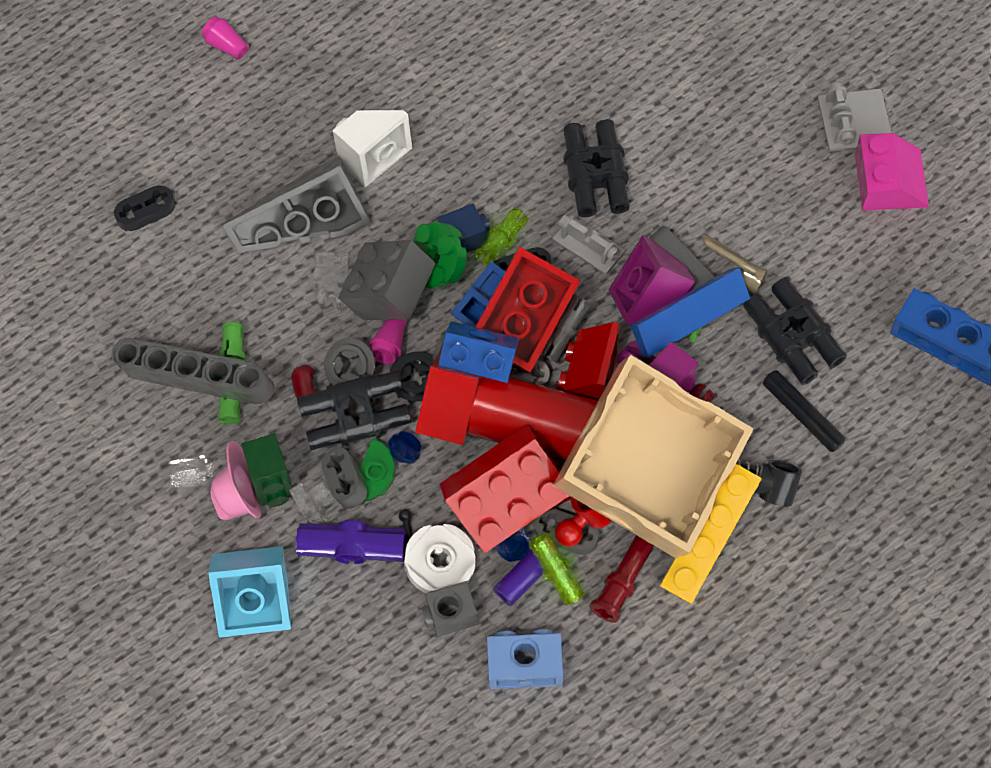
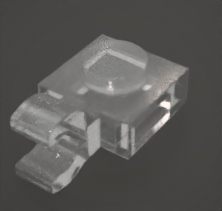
[169,453,228,488]

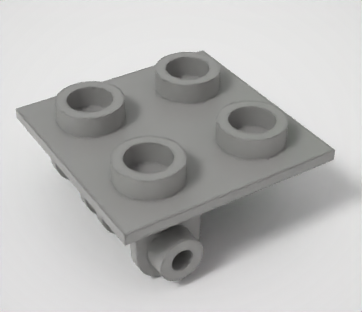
[818,83,892,152]

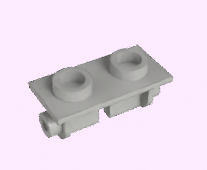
[552,215,625,275]

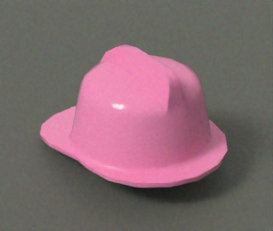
[210,441,261,520]

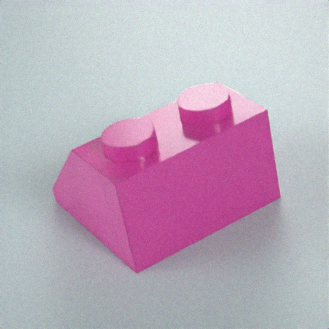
[855,133,929,210]

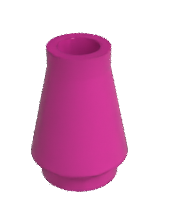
[201,16,249,60]
[369,320,407,365]

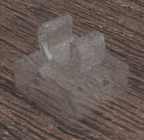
[289,483,336,524]

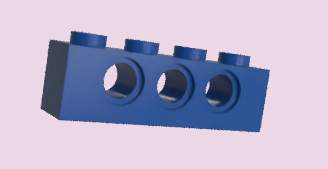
[890,288,991,386]

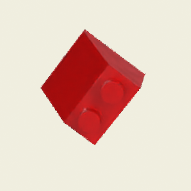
[557,322,620,401]

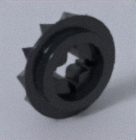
[390,352,433,404]

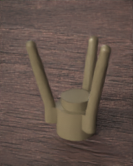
[702,234,767,294]

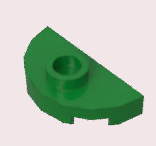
[348,438,395,504]

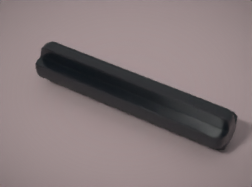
[763,370,845,452]

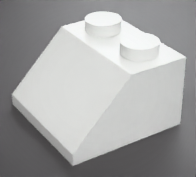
[333,110,412,187]

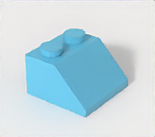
[208,546,291,638]

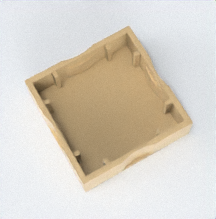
[553,355,754,559]

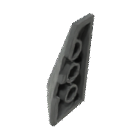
[223,156,371,253]

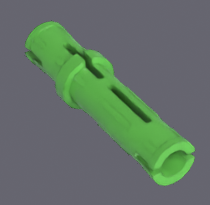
[218,322,245,424]

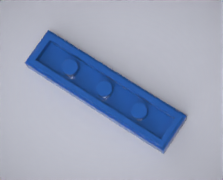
[630,268,750,357]

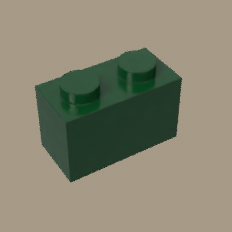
[241,433,295,507]

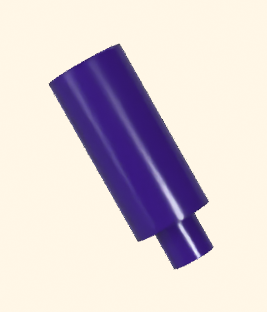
[493,543,556,606]

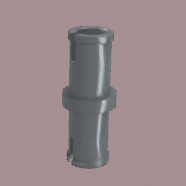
[541,294,592,363]

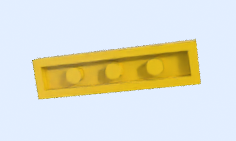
[659,464,762,604]

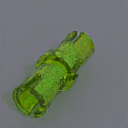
[475,208,528,265]
[528,533,584,605]

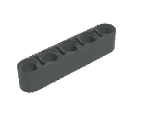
[111,338,274,404]

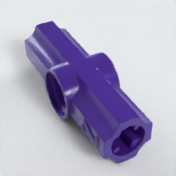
[296,520,406,564]

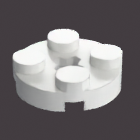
[404,524,476,593]

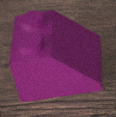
[608,235,695,325]

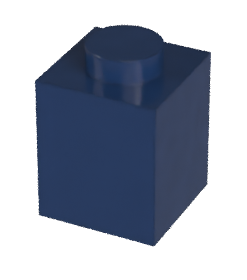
[437,203,490,253]

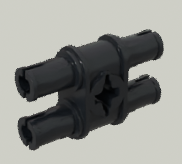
[563,119,629,217]
[743,277,847,386]
[297,370,411,451]

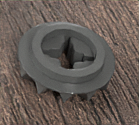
[324,338,377,385]

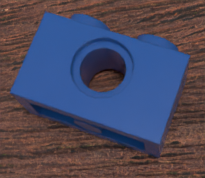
[438,321,519,383]

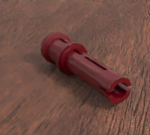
[589,535,654,623]

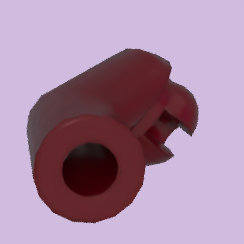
[291,364,319,398]

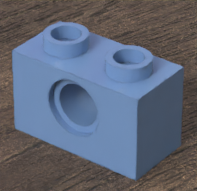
[487,629,563,689]

